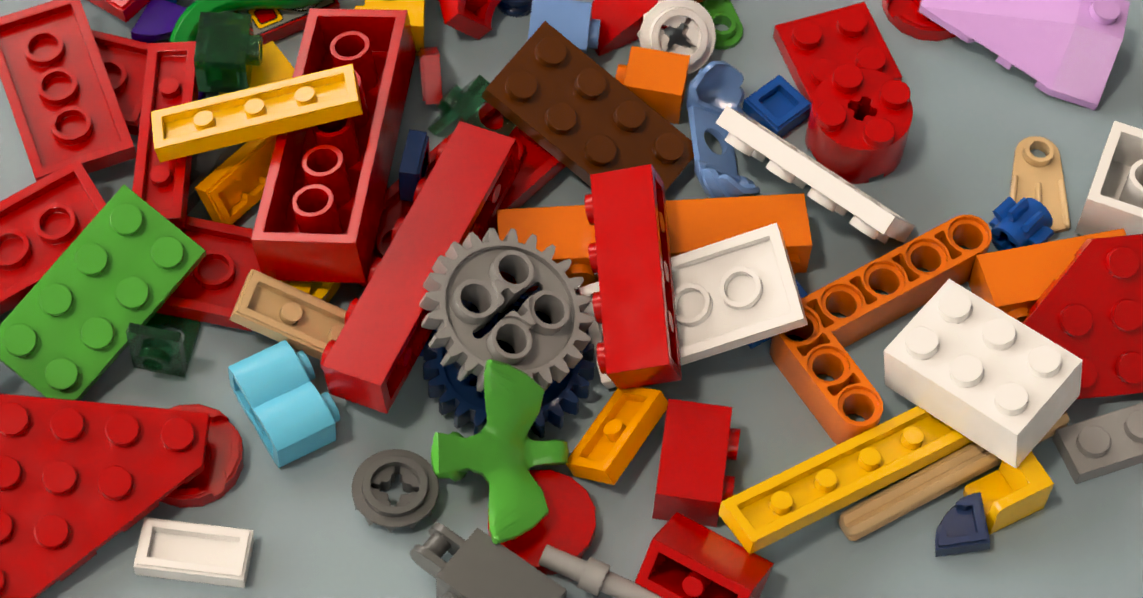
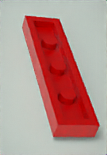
[132,41,202,228]

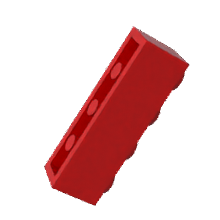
[584,164,682,390]

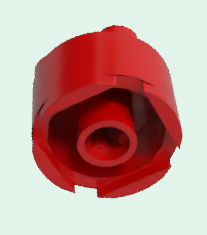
[805,63,913,184]

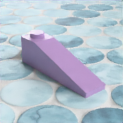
[918,0,1130,110]

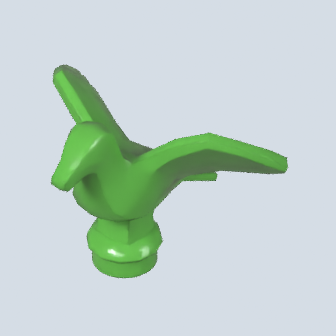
[431,359,569,544]

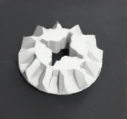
[637,0,716,74]

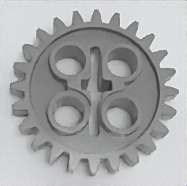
[419,228,594,392]

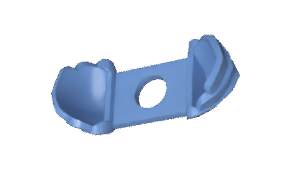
[686,61,761,198]

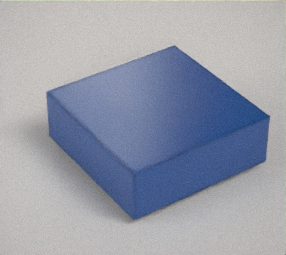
[742,74,812,137]

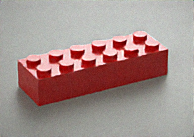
[251,8,416,283]

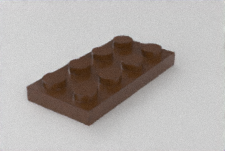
[481,21,694,192]

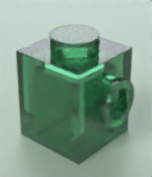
[194,11,263,93]

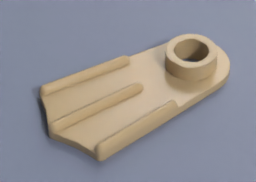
[1009,136,1071,233]

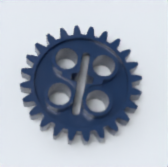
[423,287,595,439]

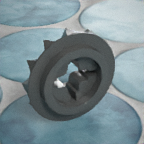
[352,449,439,533]

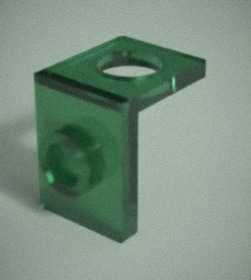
[428,75,516,136]
[126,313,201,377]

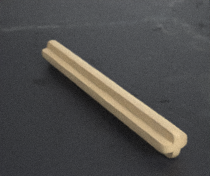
[838,411,1069,541]

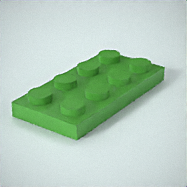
[0,185,206,401]

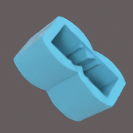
[228,340,341,468]

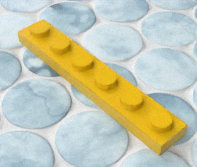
[718,406,973,555]

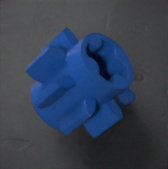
[989,196,1054,251]

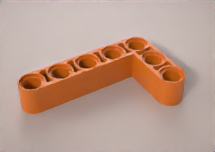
[770,214,992,445]

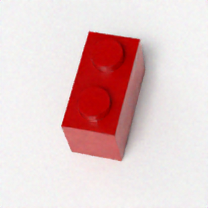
[652,398,740,527]
[634,512,774,598]

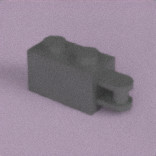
[410,523,567,598]

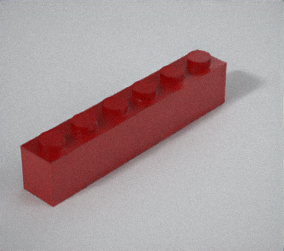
[320,121,520,414]

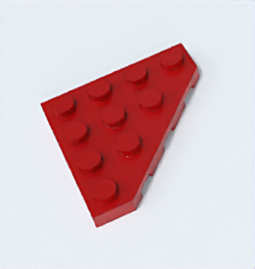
[0,393,210,598]

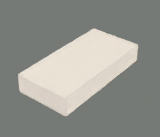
[133,517,255,588]

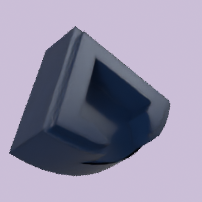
[935,492,990,557]

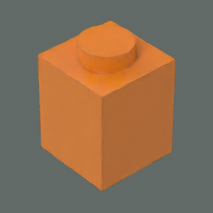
[615,46,690,124]

